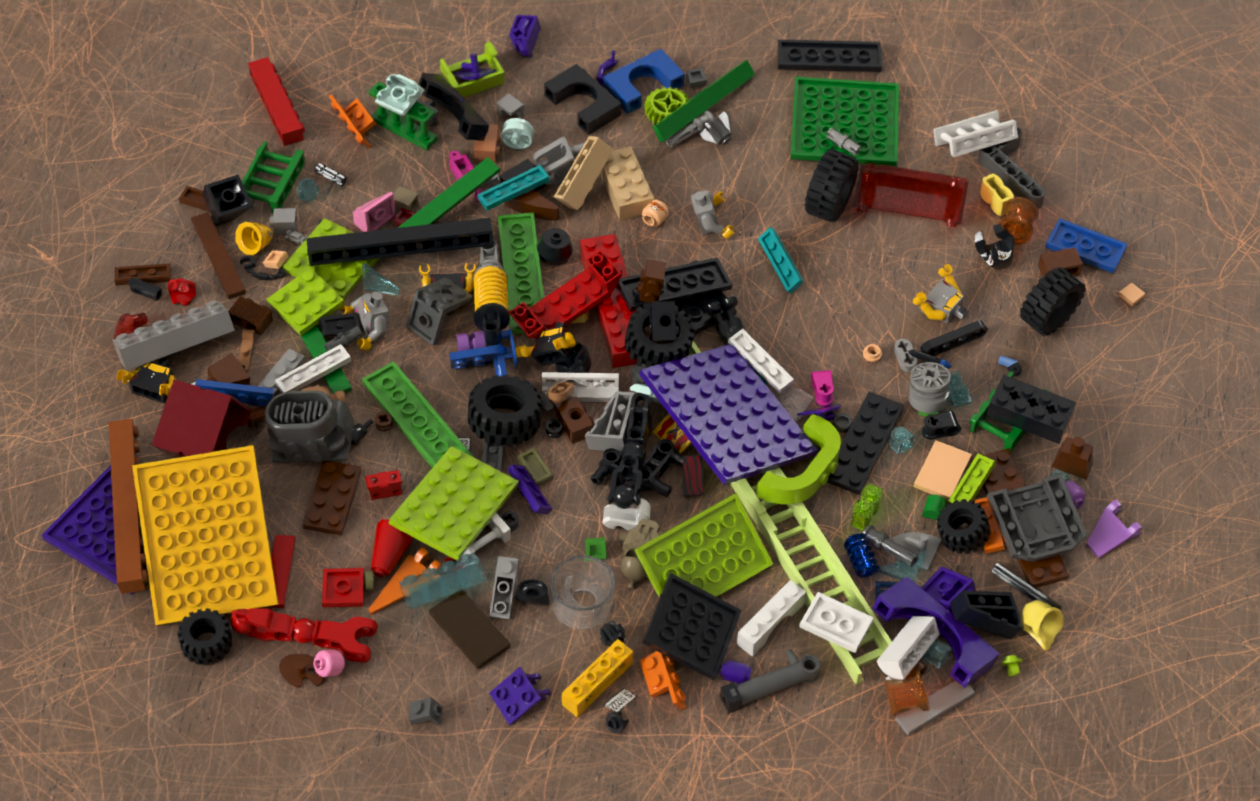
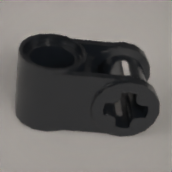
[922,411,961,440]

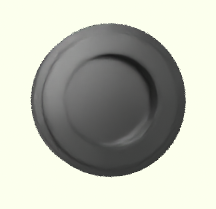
[833,413,852,433]

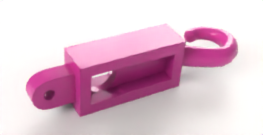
[449,151,482,203]

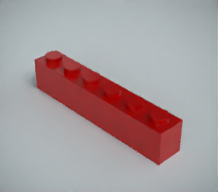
[248,57,305,146]

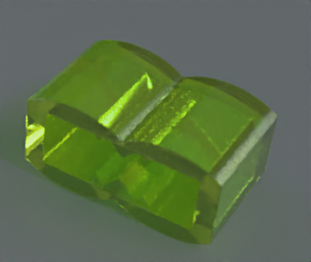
[851,483,883,531]

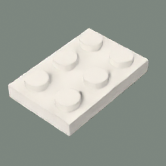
[800,592,874,653]

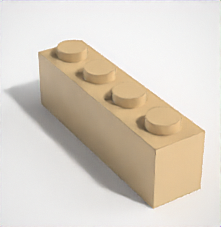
[554,136,613,210]

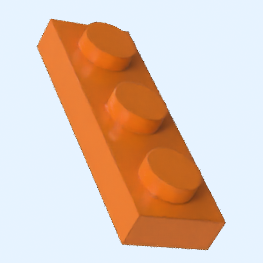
[974,497,1005,554]

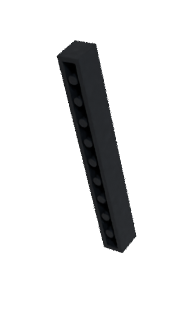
[307,218,494,266]

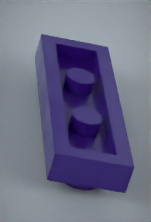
[507,465,552,514]

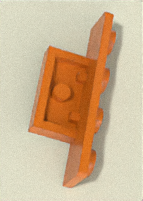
[329,94,377,148]
[639,651,686,710]

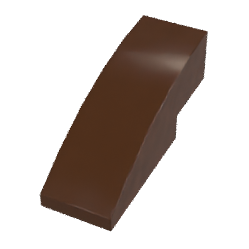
[504,190,560,221]

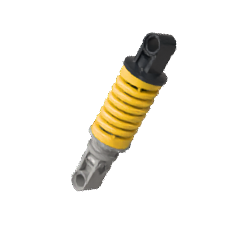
[473,240,510,346]

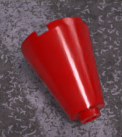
[371,519,414,578]

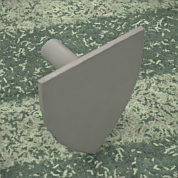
[892,532,942,570]

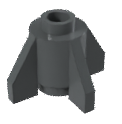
[700,111,732,145]

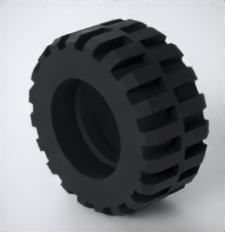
[805,149,859,222]
[467,375,542,447]

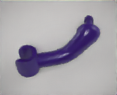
[596,51,617,86]

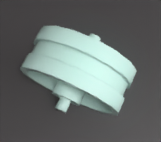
[500,118,534,150]

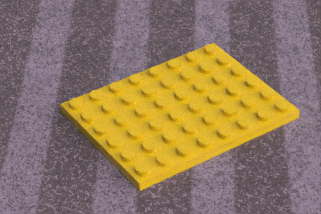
[132,445,278,626]

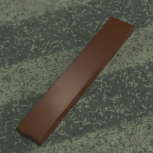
[191,212,246,300]

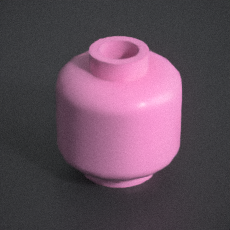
[314,650,345,677]

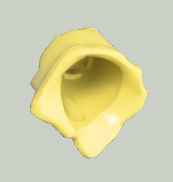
[1021,600,1064,651]

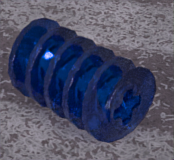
[844,533,881,578]

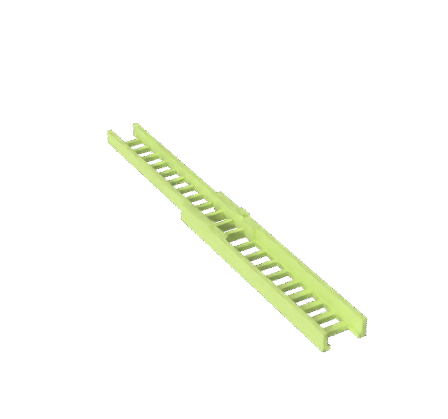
[660,341,892,685]

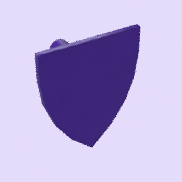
[455,54,497,80]
[797,404,842,421]

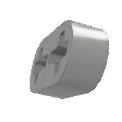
[894,339,918,372]

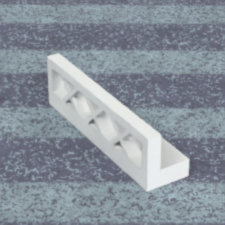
[542,372,619,402]

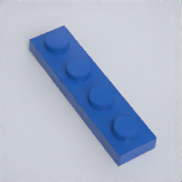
[195,379,274,406]

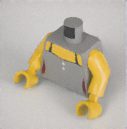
[913,264,968,323]

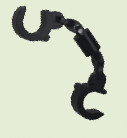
[240,255,286,281]

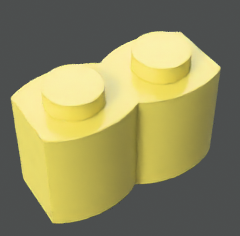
[980,174,1014,216]

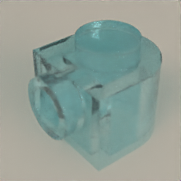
[889,427,914,455]

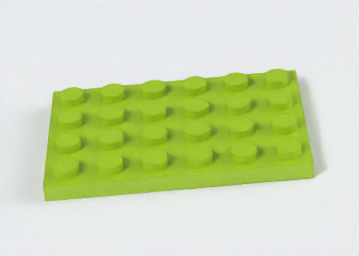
[389,446,519,561]
[634,493,773,597]

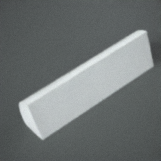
[877,616,939,680]

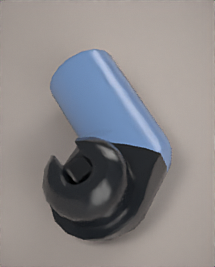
[998,355,1022,376]

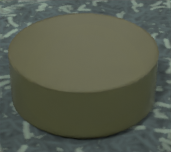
[365,570,374,591]

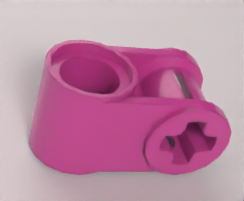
[811,370,834,407]

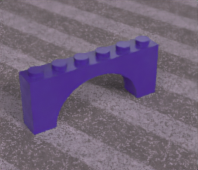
[872,576,1000,688]

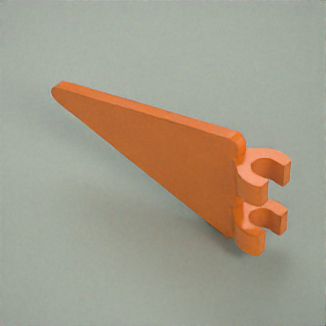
[369,547,443,614]

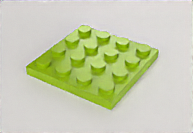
[282,218,380,300]

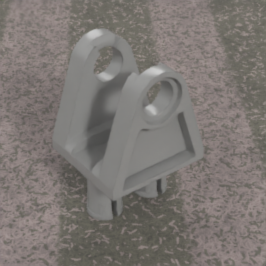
[533,136,585,184]

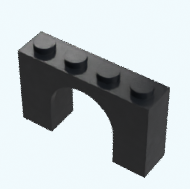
[544,64,621,135]

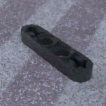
[920,320,988,356]

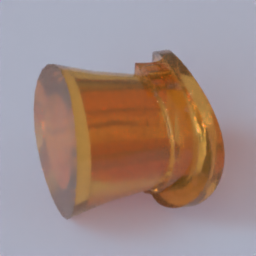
[999,197,1039,245]
[884,670,930,717]

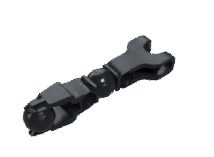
[607,393,653,509]

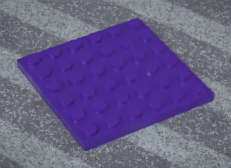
[41,465,149,595]

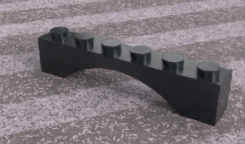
[418,73,489,141]

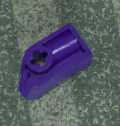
[509,15,541,58]

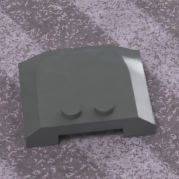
[986,474,1087,562]

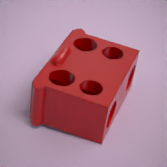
[365,470,403,501]

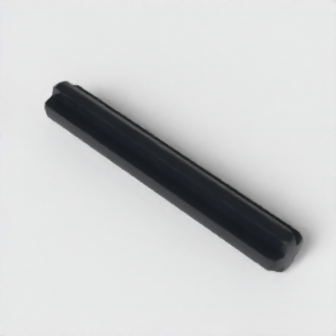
[992,563,1062,610]

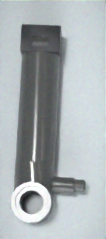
[720,649,820,714]

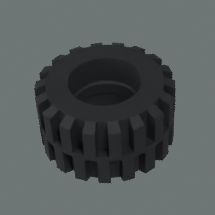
[937,499,991,554]
[177,608,232,665]

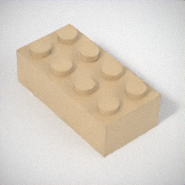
[600,146,654,221]

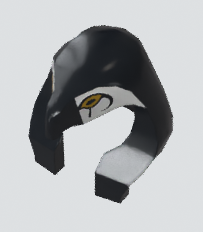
[974,224,1015,270]

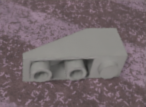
[489,556,521,619]

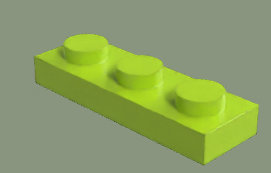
[948,454,996,504]

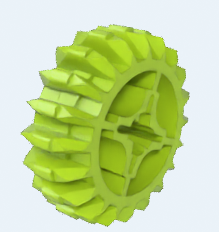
[644,86,690,125]

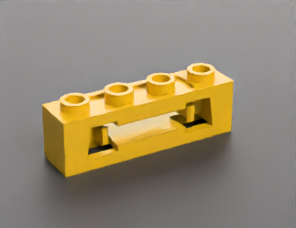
[562,639,633,717]

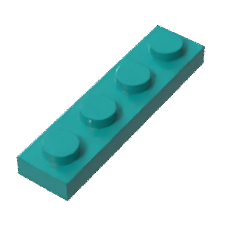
[478,165,550,211]
[758,227,804,294]

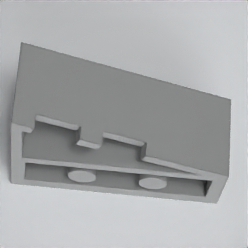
[585,391,638,451]

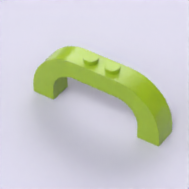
[756,414,841,504]

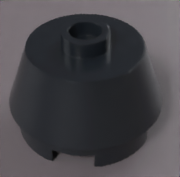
[537,228,573,265]
[556,341,592,373]

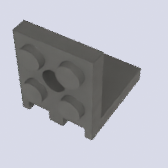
[406,277,473,346]

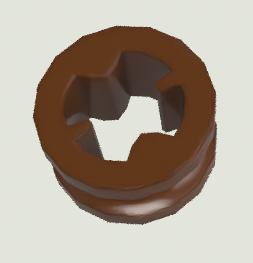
[375,412,393,431]

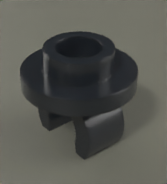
[606,712,629,733]

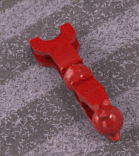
[230,608,378,663]

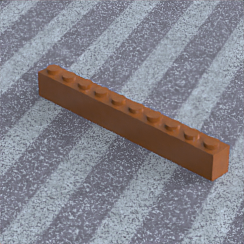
[109,418,148,594]

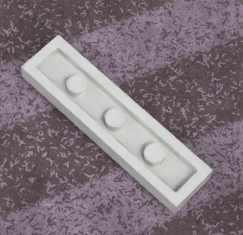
[728,329,794,393]
[275,344,351,393]

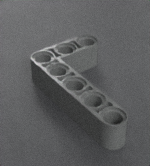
[978,127,1045,209]

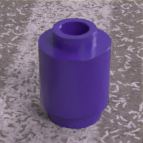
[720,660,752,684]

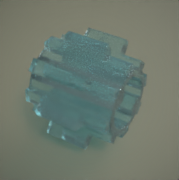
[296,178,319,202]

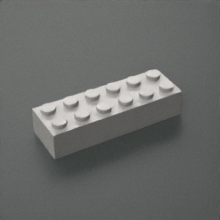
[112,301,235,370]

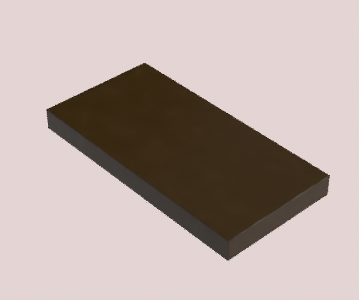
[429,588,511,669]

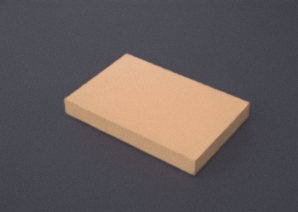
[913,440,972,501]

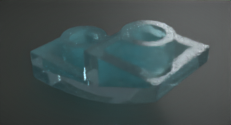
[949,370,973,407]

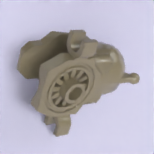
[619,518,663,589]

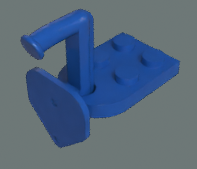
[449,329,531,385]

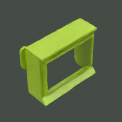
[440,42,505,98]

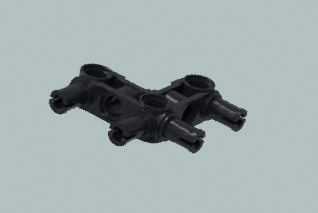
[591,439,685,498]

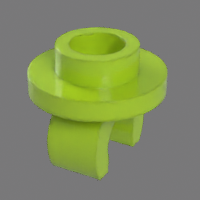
[1001,655,1022,676]

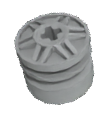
[909,362,951,413]

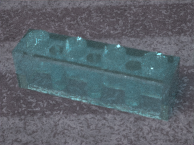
[399,554,486,609]

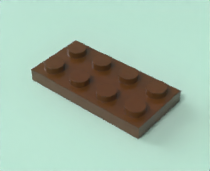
[303,461,362,535]

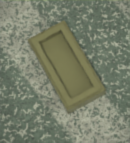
[517,448,553,486]

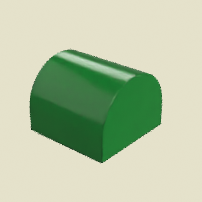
[922,495,946,520]

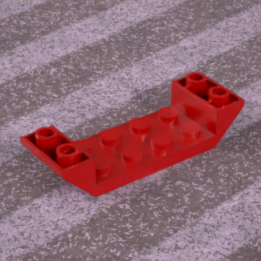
[509,250,622,339]

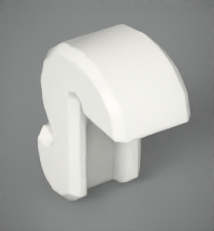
[603,498,651,530]

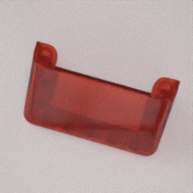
[853,162,969,227]

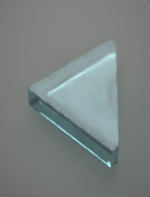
[362,263,399,295]
[878,551,927,582]

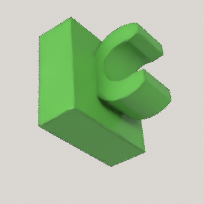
[585,537,606,560]

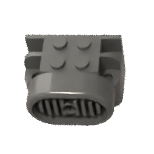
[265,390,354,463]

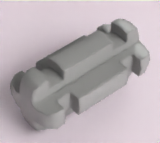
[285,230,308,244]

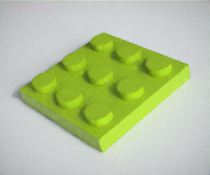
[266,267,345,336]

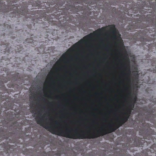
[514,579,550,606]

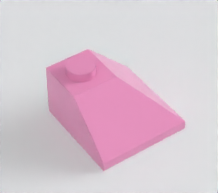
[353,192,396,232]

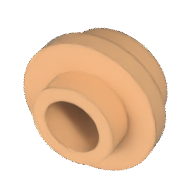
[863,344,882,362]

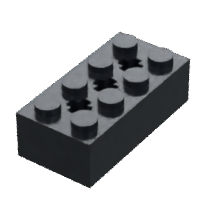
[987,375,1076,444]

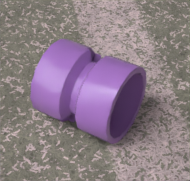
[456,331,486,351]

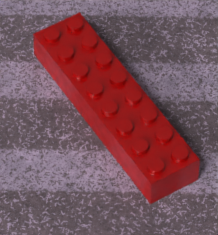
[579,234,646,368]

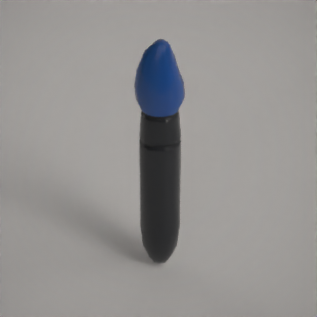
[908,350,951,368]

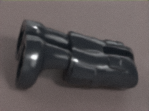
[705,296,744,345]

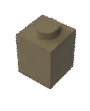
[392,186,419,212]

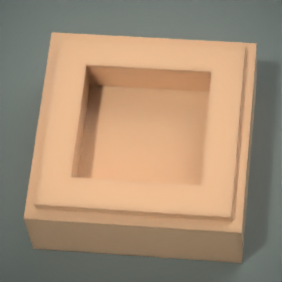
[263,250,289,269]
[1118,283,1146,307]

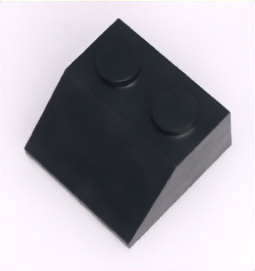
[202,175,253,225]

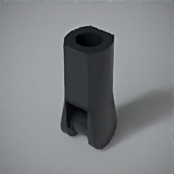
[128,277,163,301]

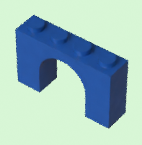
[604,49,685,114]

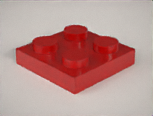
[322,568,365,608]

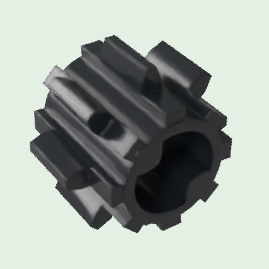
[600,621,626,647]

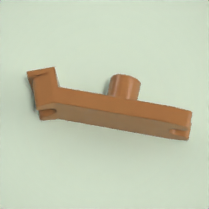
[238,330,255,372]

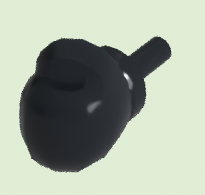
[351,419,373,445]

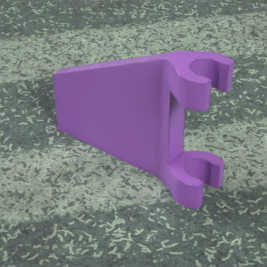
[1086,499,1142,558]

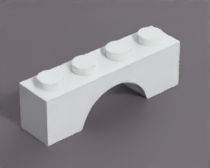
[737,580,806,657]

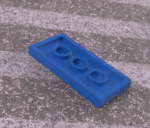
[1045,218,1128,274]

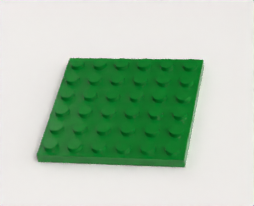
[790,77,899,166]

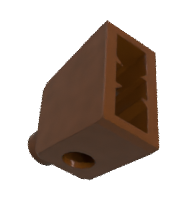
[207,353,250,385]
[1051,437,1093,480]

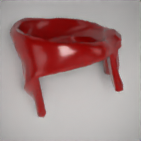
[168,278,196,306]

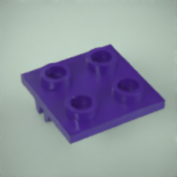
[489,667,552,725]

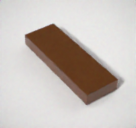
[114,263,172,286]

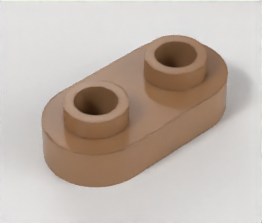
[548,382,574,404]

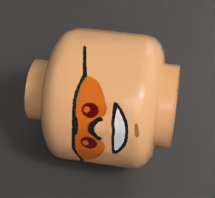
[642,200,669,227]

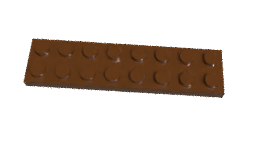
[971,448,1069,588]

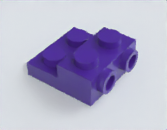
[921,567,976,614]

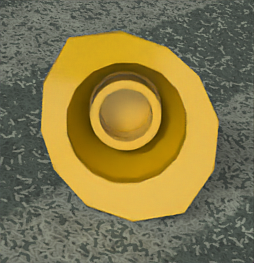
[235,222,274,255]

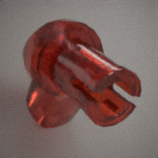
[114,312,148,339]

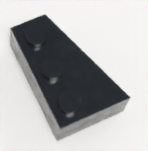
[950,590,1024,640]

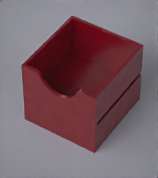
[152,379,252,458]

